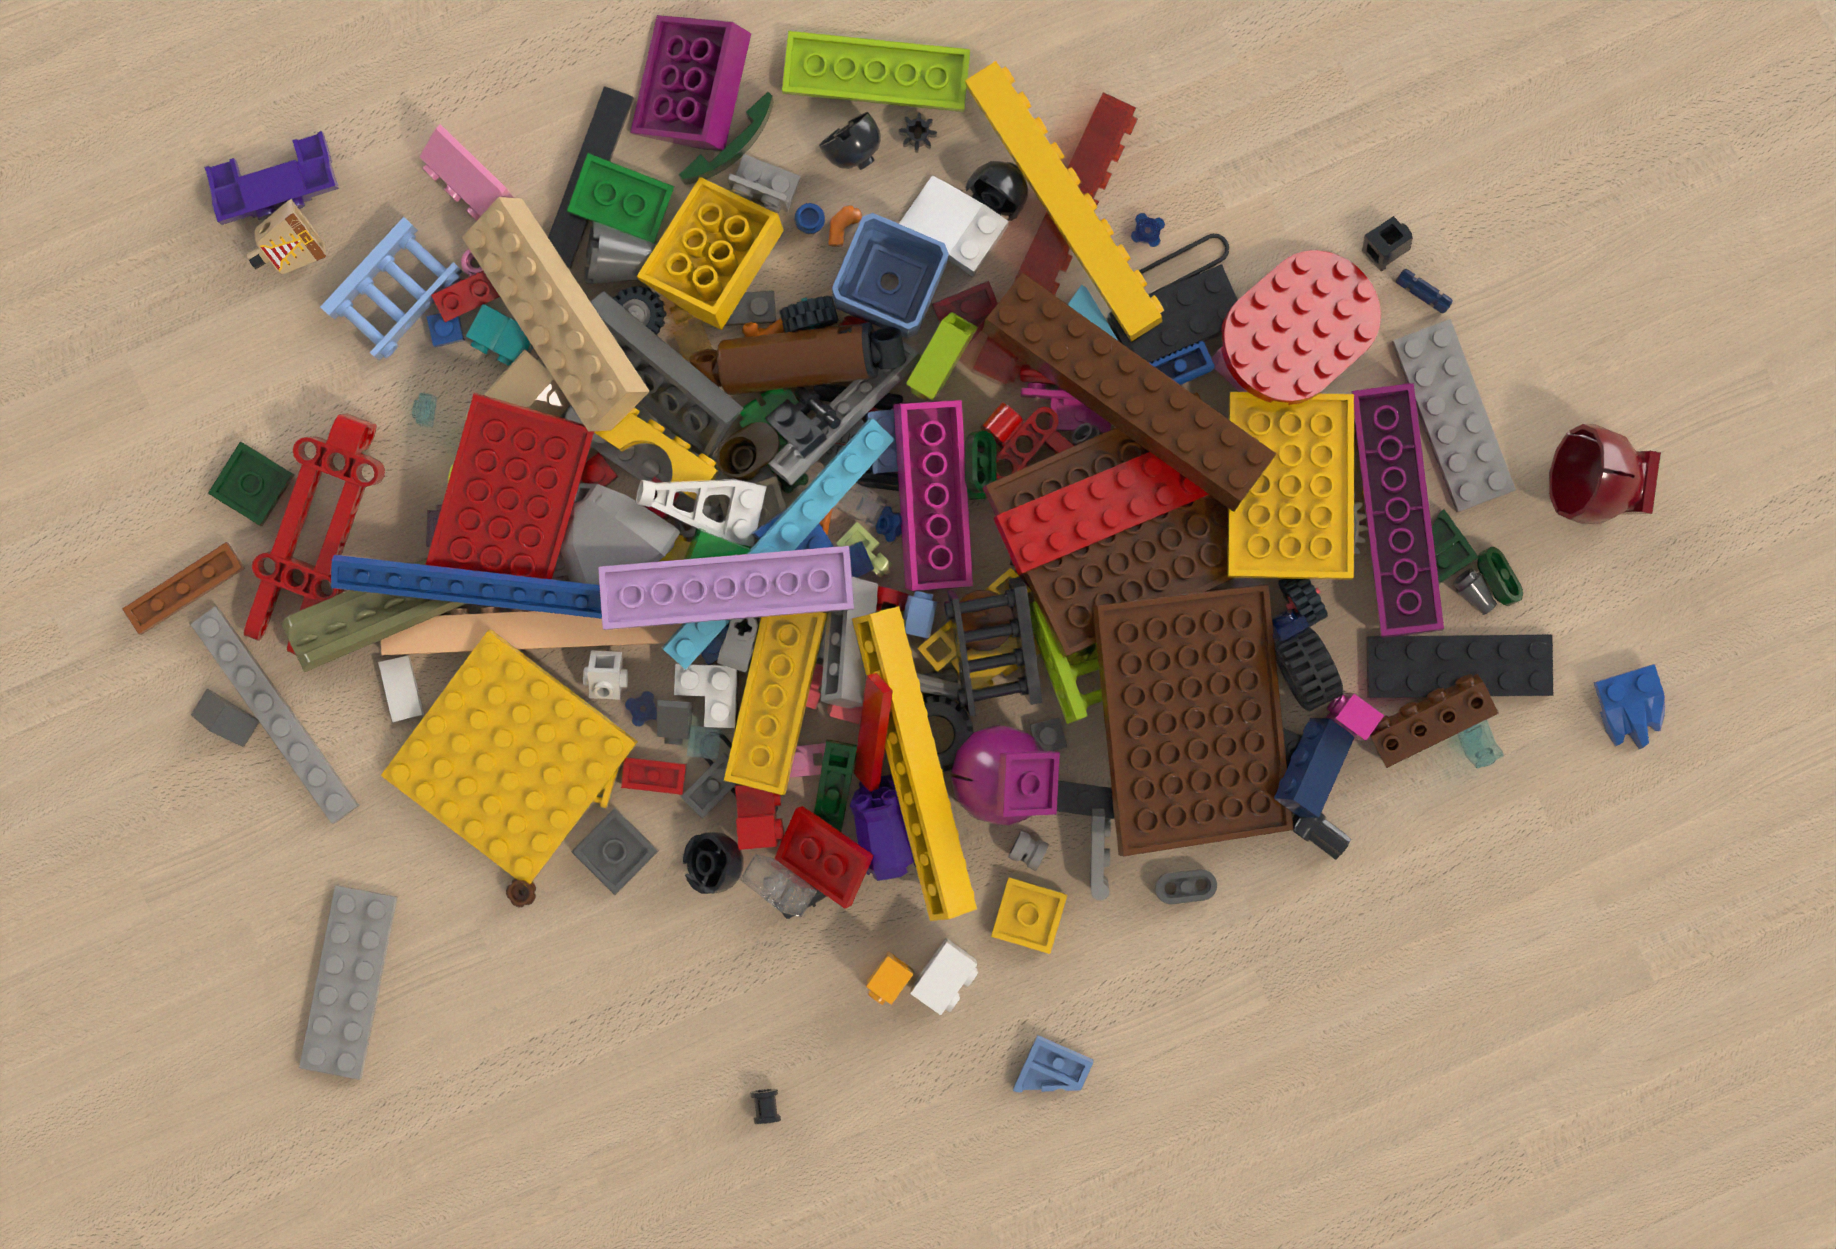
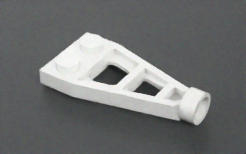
[636,479,766,547]

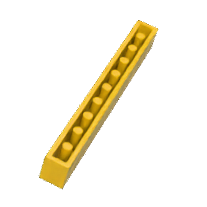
[965,61,1164,342]
[852,606,977,921]

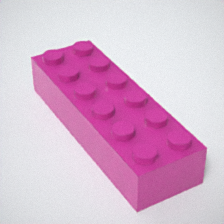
[894,400,973,591]

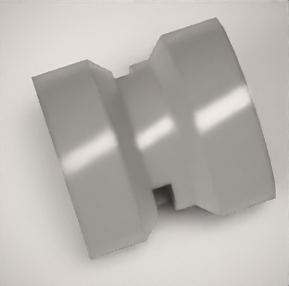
[1008,830,1049,871]

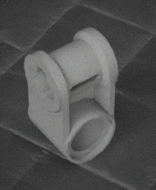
[717,617,761,673]

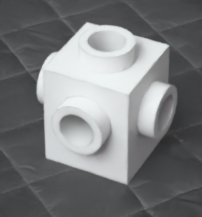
[583,650,628,700]

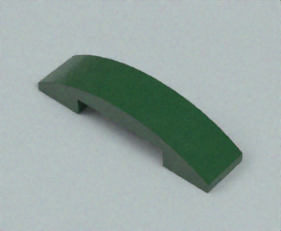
[679,92,774,185]
[814,739,857,833]

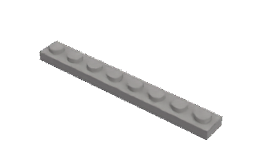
[190,606,359,824]

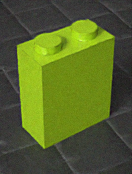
[906,312,978,400]

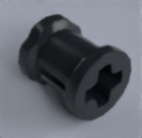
[750,1089,781,1124]

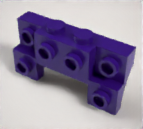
[204,131,339,225]

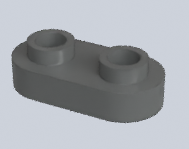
[1155,869,1217,904]

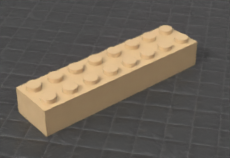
[462,197,650,432]

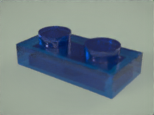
[1272,610,1309,641]

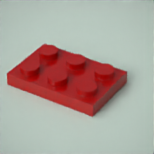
[774,806,874,909]

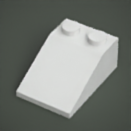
[899,175,1009,277]

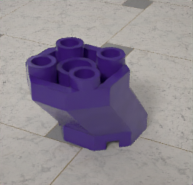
[850,774,916,881]

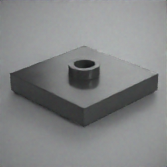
[571,808,659,895]

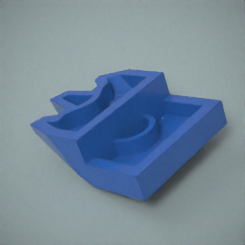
[1593,664,1665,749]

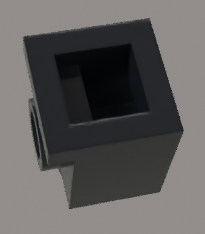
[1362,216,1413,272]

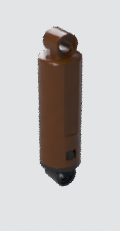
[689,322,906,395]

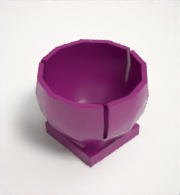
[951,725,1060,825]

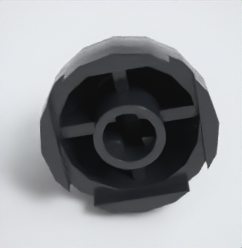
[819,112,881,170]
[965,161,1028,221]
[683,832,744,894]

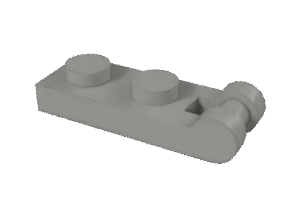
[1090,809,1111,901]

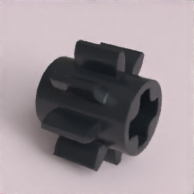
[899,113,937,153]

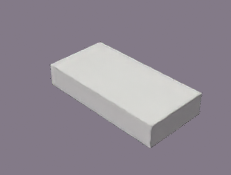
[378,655,424,722]

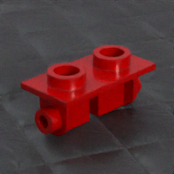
[431,271,500,322]

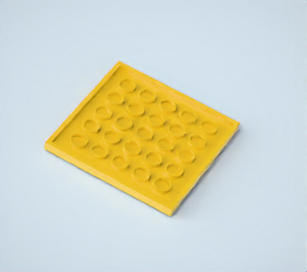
[381,629,638,888]

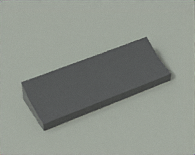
[590,291,744,457]

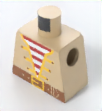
[246,199,326,274]

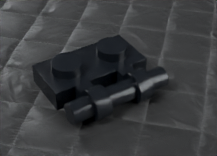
[764,386,841,459]

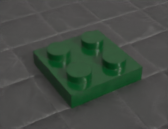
[208,442,295,526]

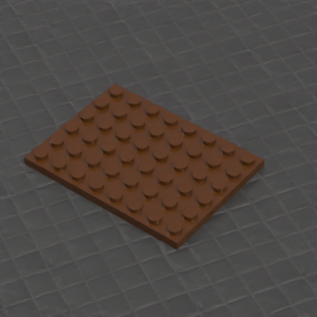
[983,392,1234,658]
[1093,584,1293,857]

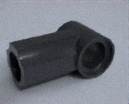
[1292,813,1352,860]

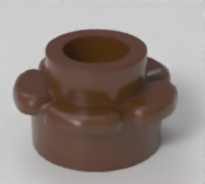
[506,879,536,907]

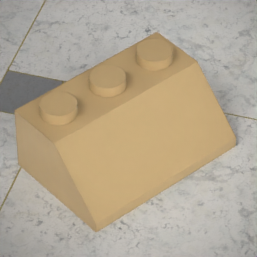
[463,349,571,420]

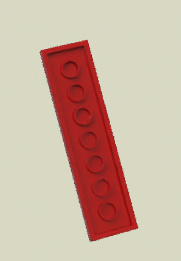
[993,452,1210,576]

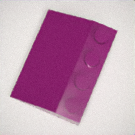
[630,15,752,151]

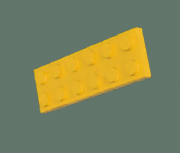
[724,612,827,795]

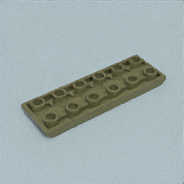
[281,558,466,673]

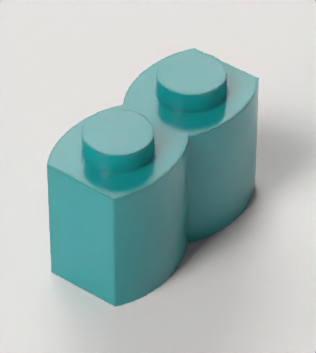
[466,304,534,366]

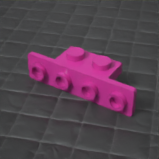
[1021,383,1111,433]

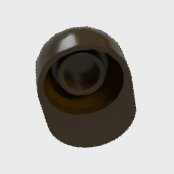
[716,422,780,481]

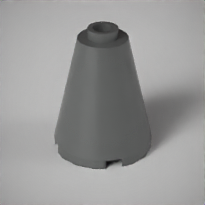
[584,222,657,284]

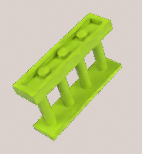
[1029,601,1102,724]

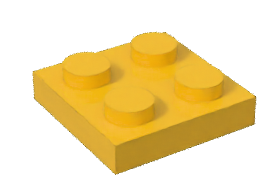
[991,877,1068,954]

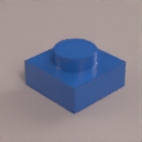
[426,313,465,348]

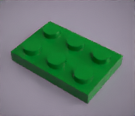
[566,153,675,243]

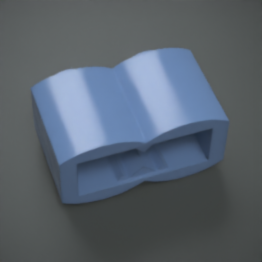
[903,591,938,638]

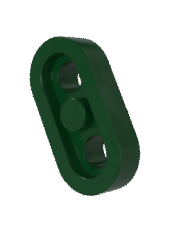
[965,430,997,493]
[1477,547,1523,606]

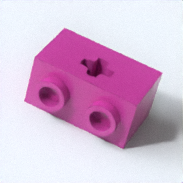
[1326,693,1384,741]

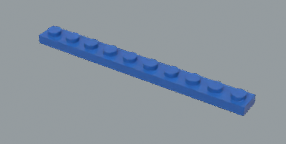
[331,555,602,619]

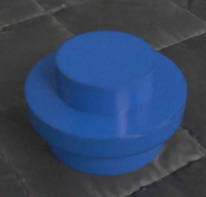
[794,203,825,234]

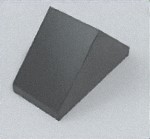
[191,689,259,747]

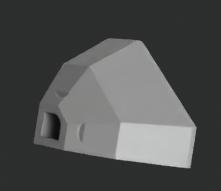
[560,483,680,585]

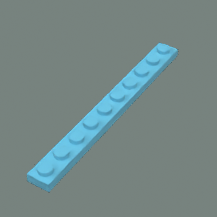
[661,418,895,670]

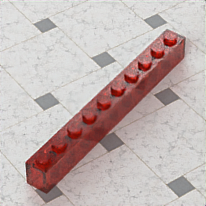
[972,92,1138,388]

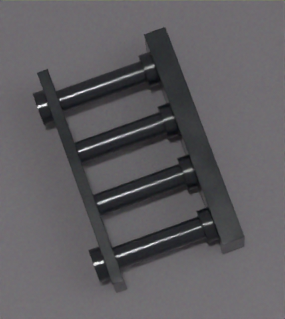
[944,577,1043,717]

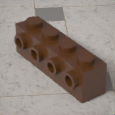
[1370,674,1499,768]

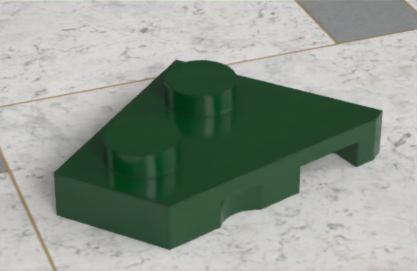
[1432,509,1479,585]

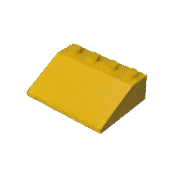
[637,177,784,330]

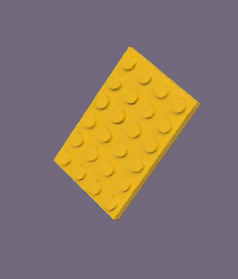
[1228,392,1354,580]

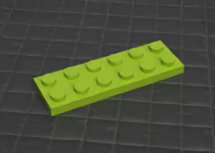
[782,31,971,112]

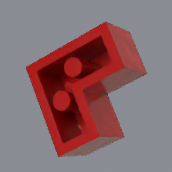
[735,784,784,850]

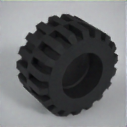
[1274,626,1343,712]
[923,696,974,772]

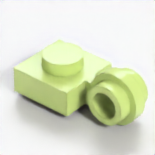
[836,522,893,578]

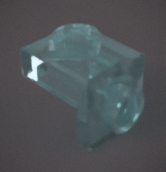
[1457,720,1504,768]

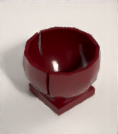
[1549,424,1661,524]

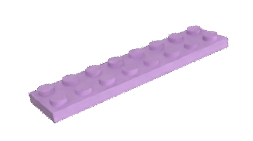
[598,546,854,630]

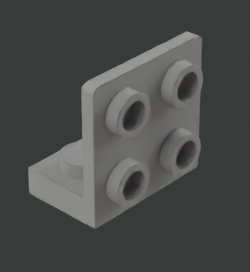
[727,154,801,213]

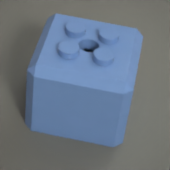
[832,213,949,338]

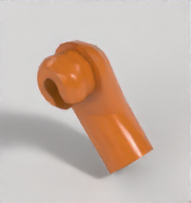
[742,318,785,337]

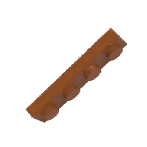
[122,542,245,635]

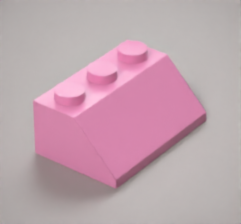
[420,125,514,221]

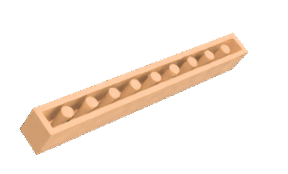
[381,607,682,656]

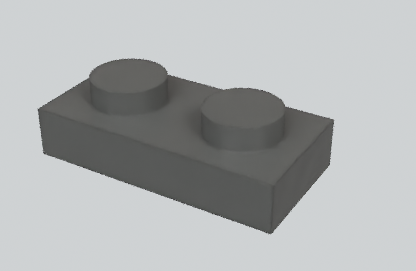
[725,291,776,326]
[681,753,737,818]

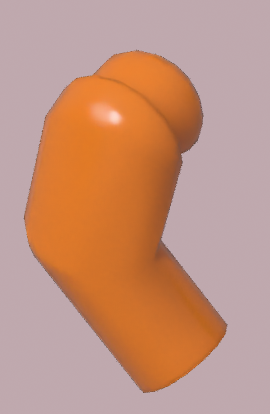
[828,205,862,247]

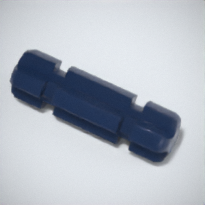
[1396,269,1453,313]

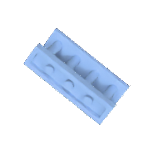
[320,217,462,360]

